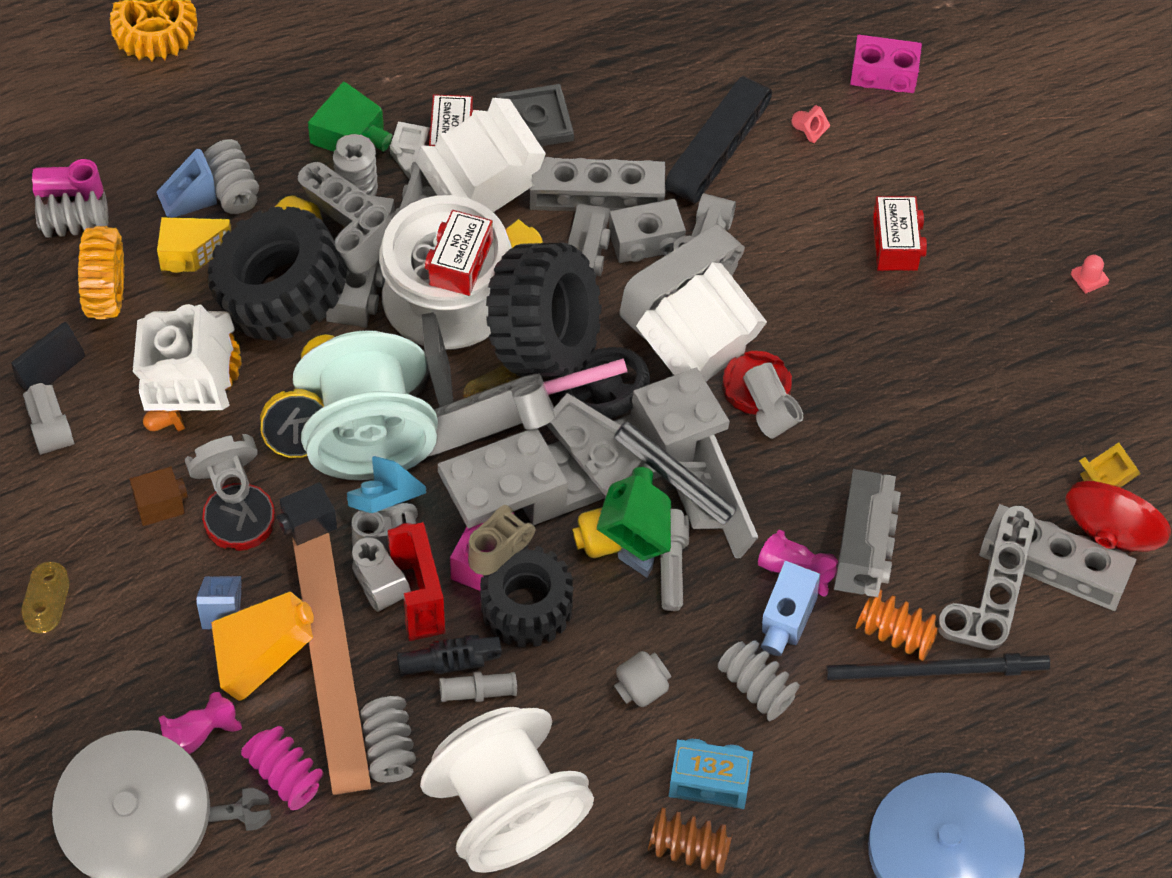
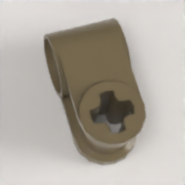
[468,504,536,575]

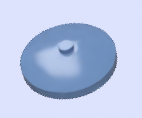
[868,773,1025,878]

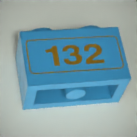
[669,739,753,809]

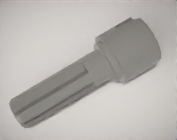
[660,509,689,611]

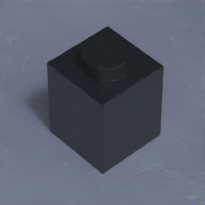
[277,482,337,546]

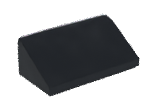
[11,322,85,392]

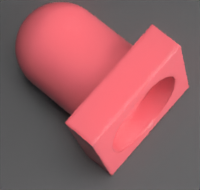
[791,105,830,143]
[1071,255,1109,294]

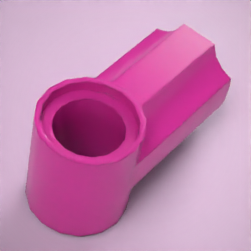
[32,159,103,201]

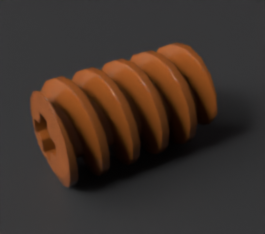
[648,807,733,874]

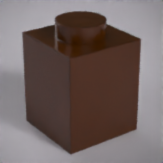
[129,466,188,526]

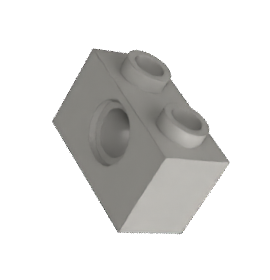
[609,199,686,263]

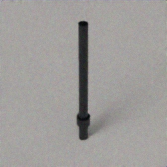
[826,653,1050,680]

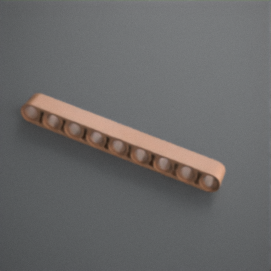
[292,533,371,795]

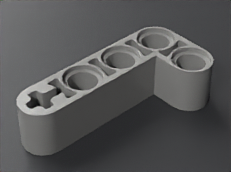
[298,162,392,274]
[619,224,745,339]
[428,374,555,456]
[937,506,1035,650]

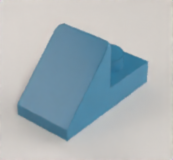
[347,456,426,513]

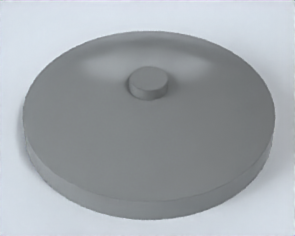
[52,730,210,878]

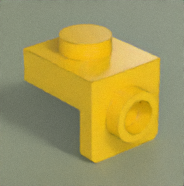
[1079,442,1141,488]

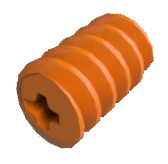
[855,589,939,661]

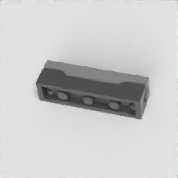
[834,469,901,597]

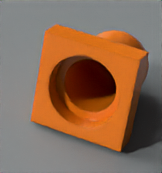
[143,410,185,432]

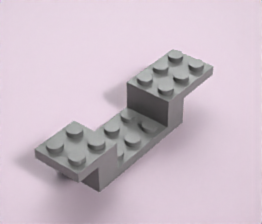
[438,367,730,528]

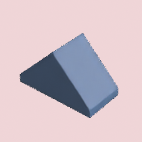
[157,149,217,218]
[197,576,242,629]

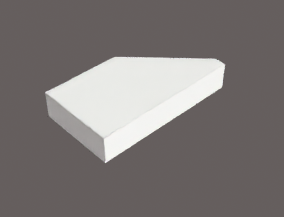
[390,122,430,179]

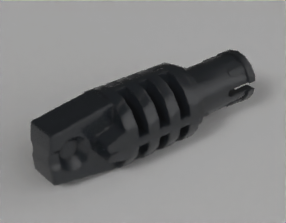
[397,634,502,677]

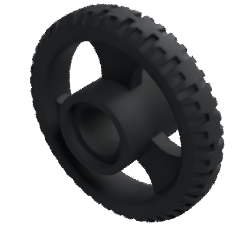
[560,347,650,419]

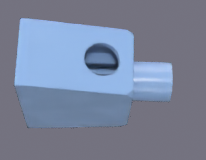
[761,561,820,656]

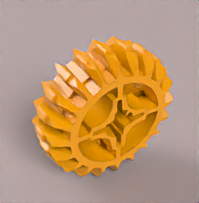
[109,0,198,62]
[78,226,125,319]

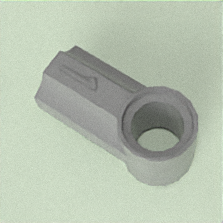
[692,193,736,237]
[743,363,803,439]
[23,383,74,455]

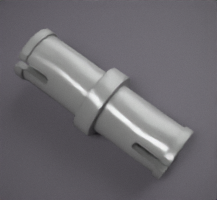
[439,672,517,702]

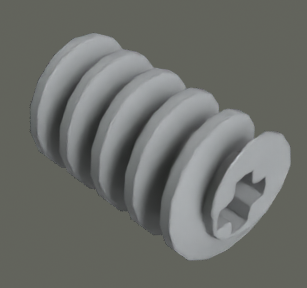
[333,134,378,196]
[204,139,259,214]
[35,191,109,238]
[717,640,800,721]
[360,696,416,783]

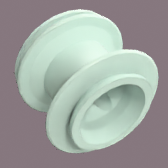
[293,331,438,480]

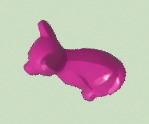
[758,530,838,597]
[159,692,242,754]

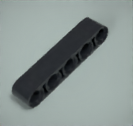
[665,76,772,204]

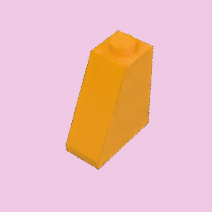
[211,591,314,701]

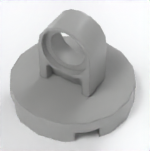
[185,434,257,504]

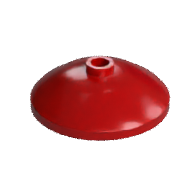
[1066,481,1171,552]

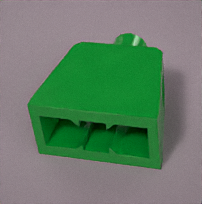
[308,81,392,152]
[597,467,671,561]

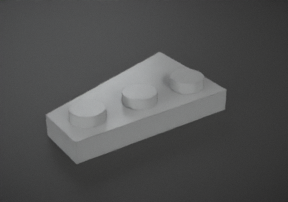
[546,393,646,496]

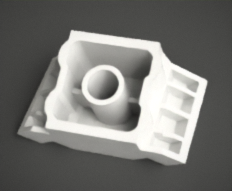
[416,98,546,212]
[636,262,767,382]
[133,304,235,411]

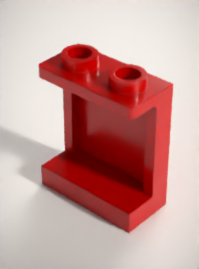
[387,522,445,641]

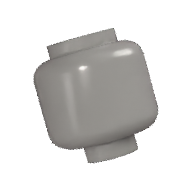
[614,651,672,707]

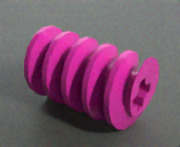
[241,726,323,810]

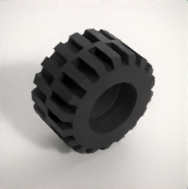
[480,545,573,648]

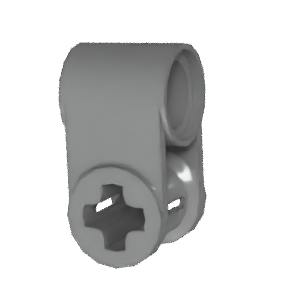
[352,503,418,552]
[352,537,411,612]

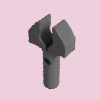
[208,788,271,831]

